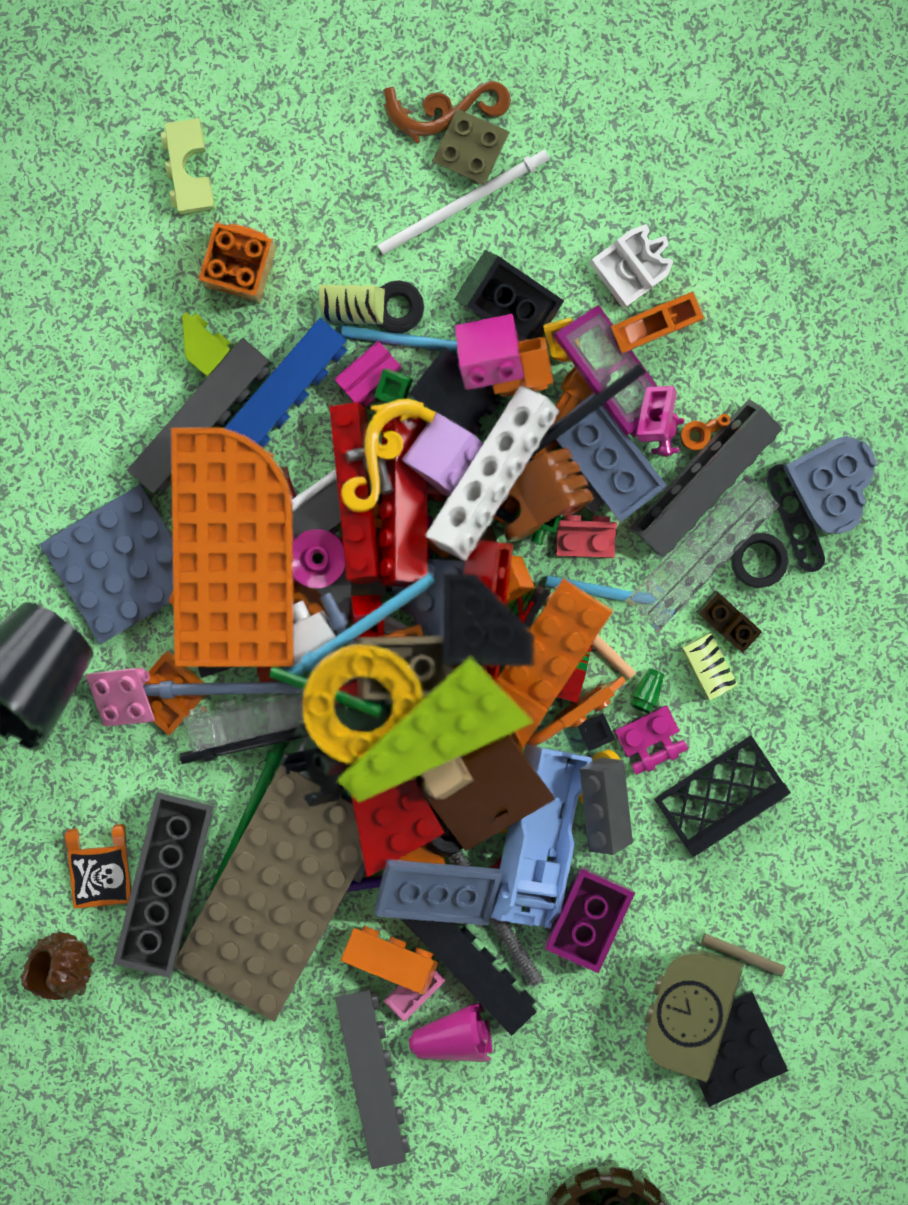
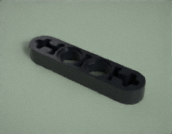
[766,464,825,572]

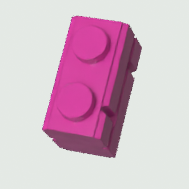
[334,340,402,407]

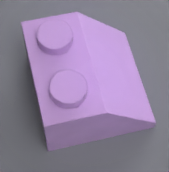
[402,413,483,497]

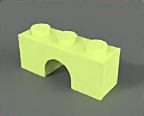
[161,118,215,215]

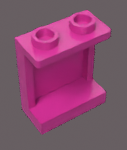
[455,314,524,390]

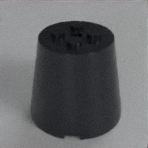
[0,602,94,751]

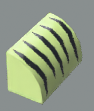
[319,285,385,324]
[681,632,738,700]

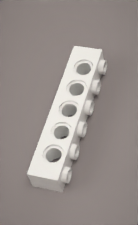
[426,386,559,560]

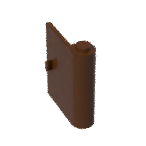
[417,731,555,851]

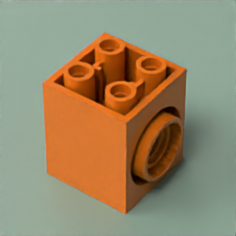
[198,222,277,303]

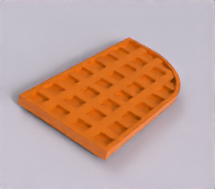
[171,427,294,667]

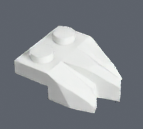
[589,224,673,309]

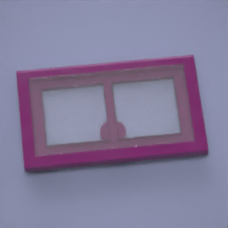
[553,305,658,436]

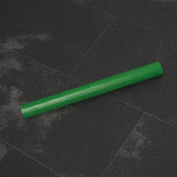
[269,667,383,718]

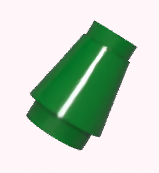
[630,668,665,714]

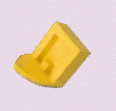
[543,317,580,363]

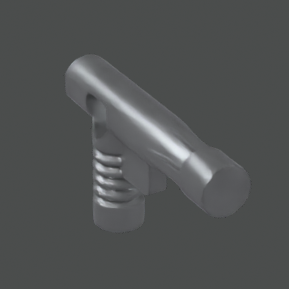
[346,443,393,495]

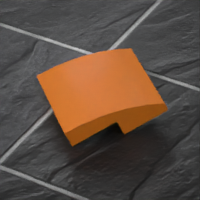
[145,650,206,736]

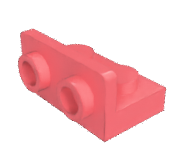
[556,515,617,558]

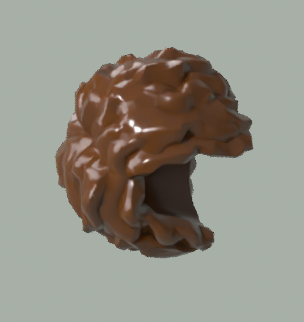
[20,931,95,1000]

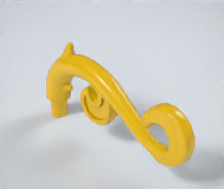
[341,399,436,512]

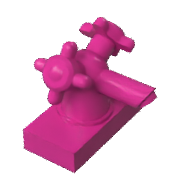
[630,386,685,457]

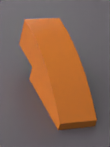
[611,291,705,353]

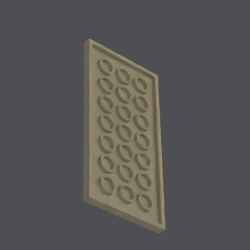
[175,765,363,1022]

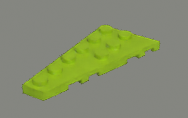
[338,656,533,802]

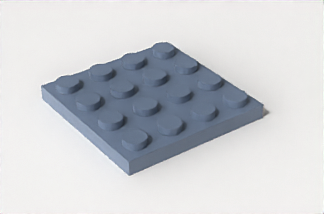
[40,484,173,644]

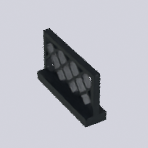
[654,735,791,858]

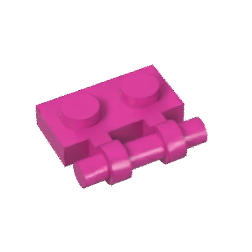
[614,705,689,775]

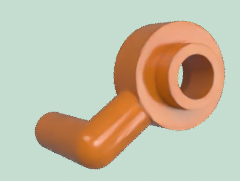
[680,414,730,451]

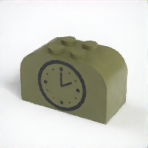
[644,949,745,1082]

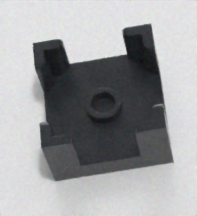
[280,723,354,807]

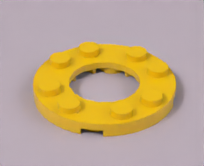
[303,645,423,764]

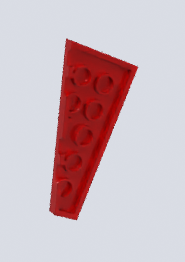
[333,678,444,877]

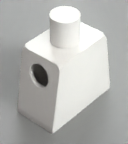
[294,601,344,665]

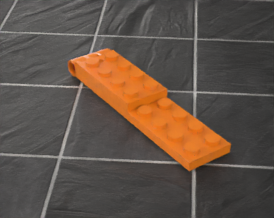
[497,578,613,749]

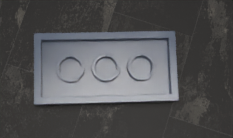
[548,393,667,522]
[374,859,502,925]

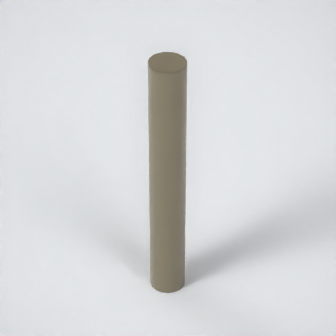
[701,933,786,977]

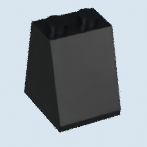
[408,347,501,436]

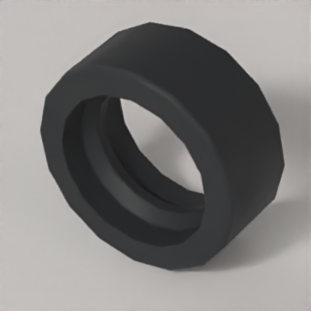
[731,532,789,588]

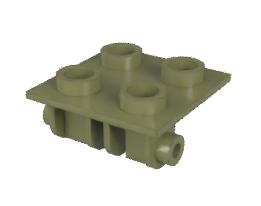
[432,109,510,185]

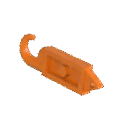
[526,676,626,746]

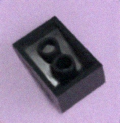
[454,250,564,341]

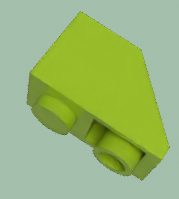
[182,312,231,377]

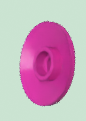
[293,529,345,588]

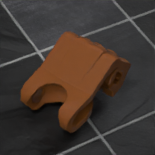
[505,448,594,542]

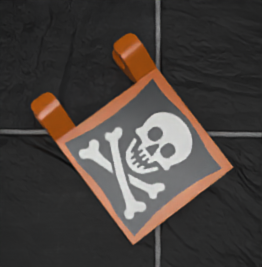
[65,824,131,908]

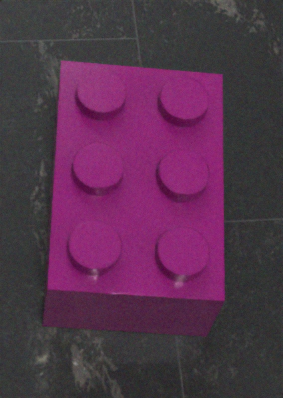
[543,865,635,973]

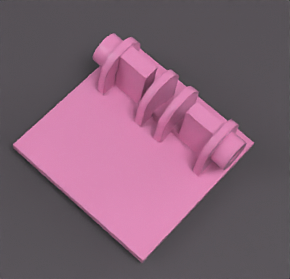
[86,668,155,726]

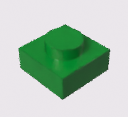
[374,368,413,403]

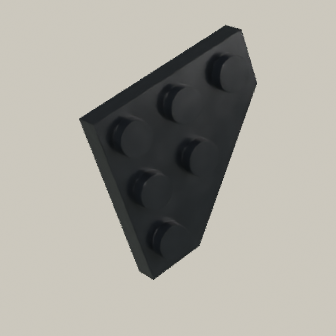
[443,574,535,666]
[696,990,788,1107]

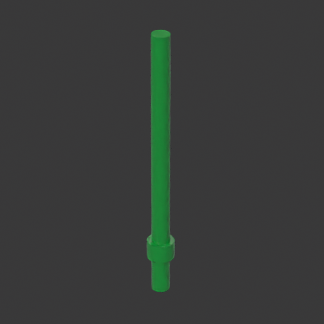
[210,730,288,891]

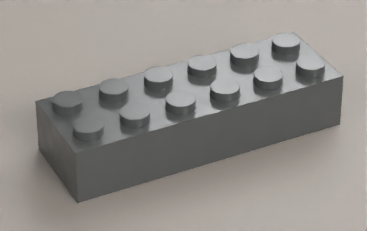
[113,789,216,978]

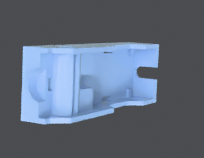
[491,744,592,929]

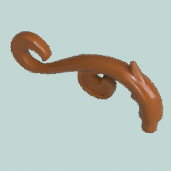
[383,81,511,144]

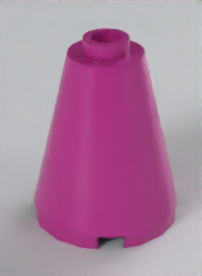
[409,1003,492,1062]

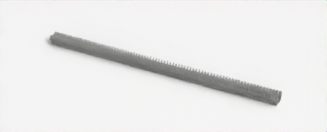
[414,776,545,989]

